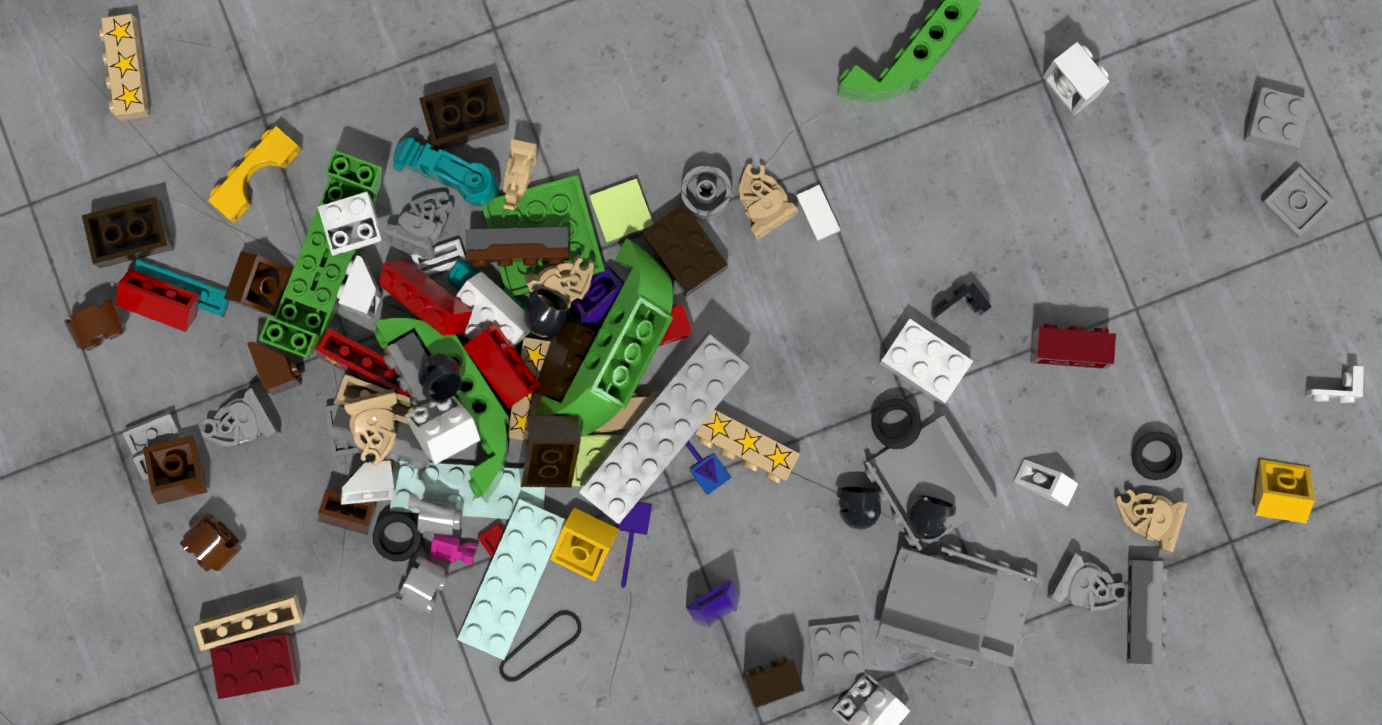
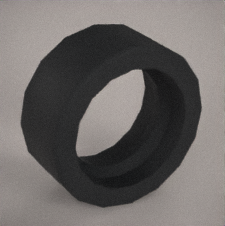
[871,399,921,449]
[1131,431,1183,481]
[372,513,422,562]

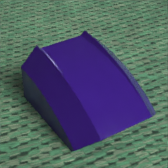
[571,265,625,327]
[686,580,740,628]

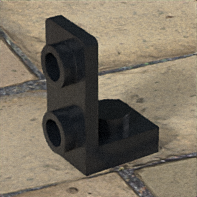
[931,283,992,320]

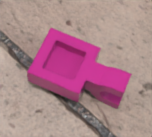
[430,534,478,565]

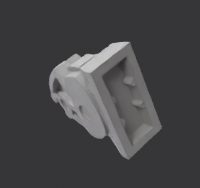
[383,192,454,261]
[201,388,281,447]
[1047,553,1127,611]

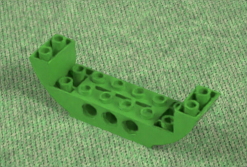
[837,0,981,102]
[259,150,382,358]
[532,238,673,437]
[374,318,509,502]

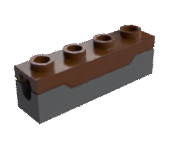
[466,227,569,267]

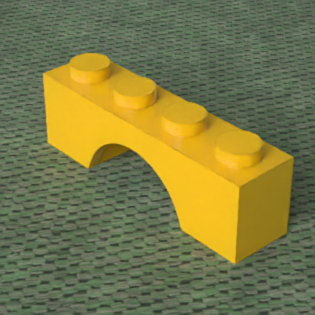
[208,126,302,224]

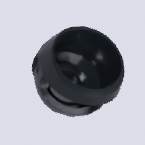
[524,286,568,337]
[418,353,462,402]
[836,486,881,530]
[907,495,957,540]

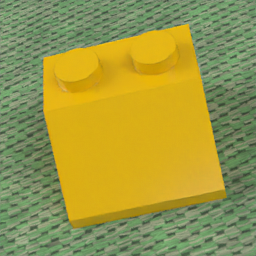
[1254,459,1315,523]
[550,508,620,582]

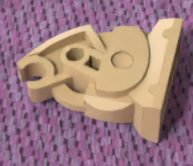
[503,139,537,210]
[739,164,798,241]
[524,255,594,308]
[343,389,397,466]
[1115,489,1188,553]

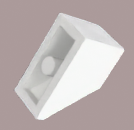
[1014,459,1078,507]
[341,460,394,504]

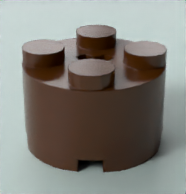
[64,299,124,351]
[180,513,242,572]

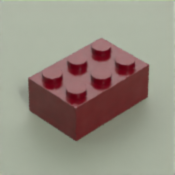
[1030,324,1116,369]
[210,634,299,699]

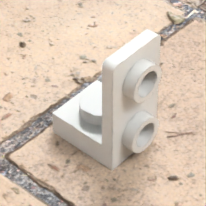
[1306,366,1364,403]

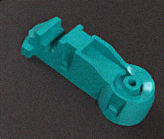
[393,134,499,206]

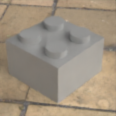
[1244,87,1311,153]

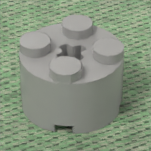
[681,166,731,221]
[395,555,448,615]

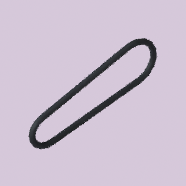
[499,611,581,682]

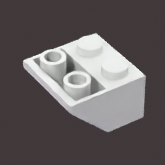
[318,192,382,256]
[337,256,382,319]
[405,396,480,464]
[832,672,910,725]

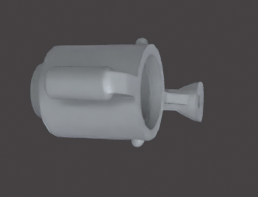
[408,492,462,536]

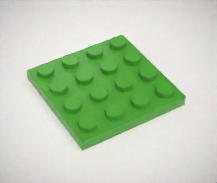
[482,175,605,297]

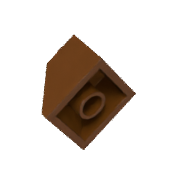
[224,251,293,317]
[247,341,303,395]
[143,435,208,505]

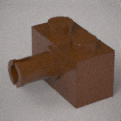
[318,475,375,535]

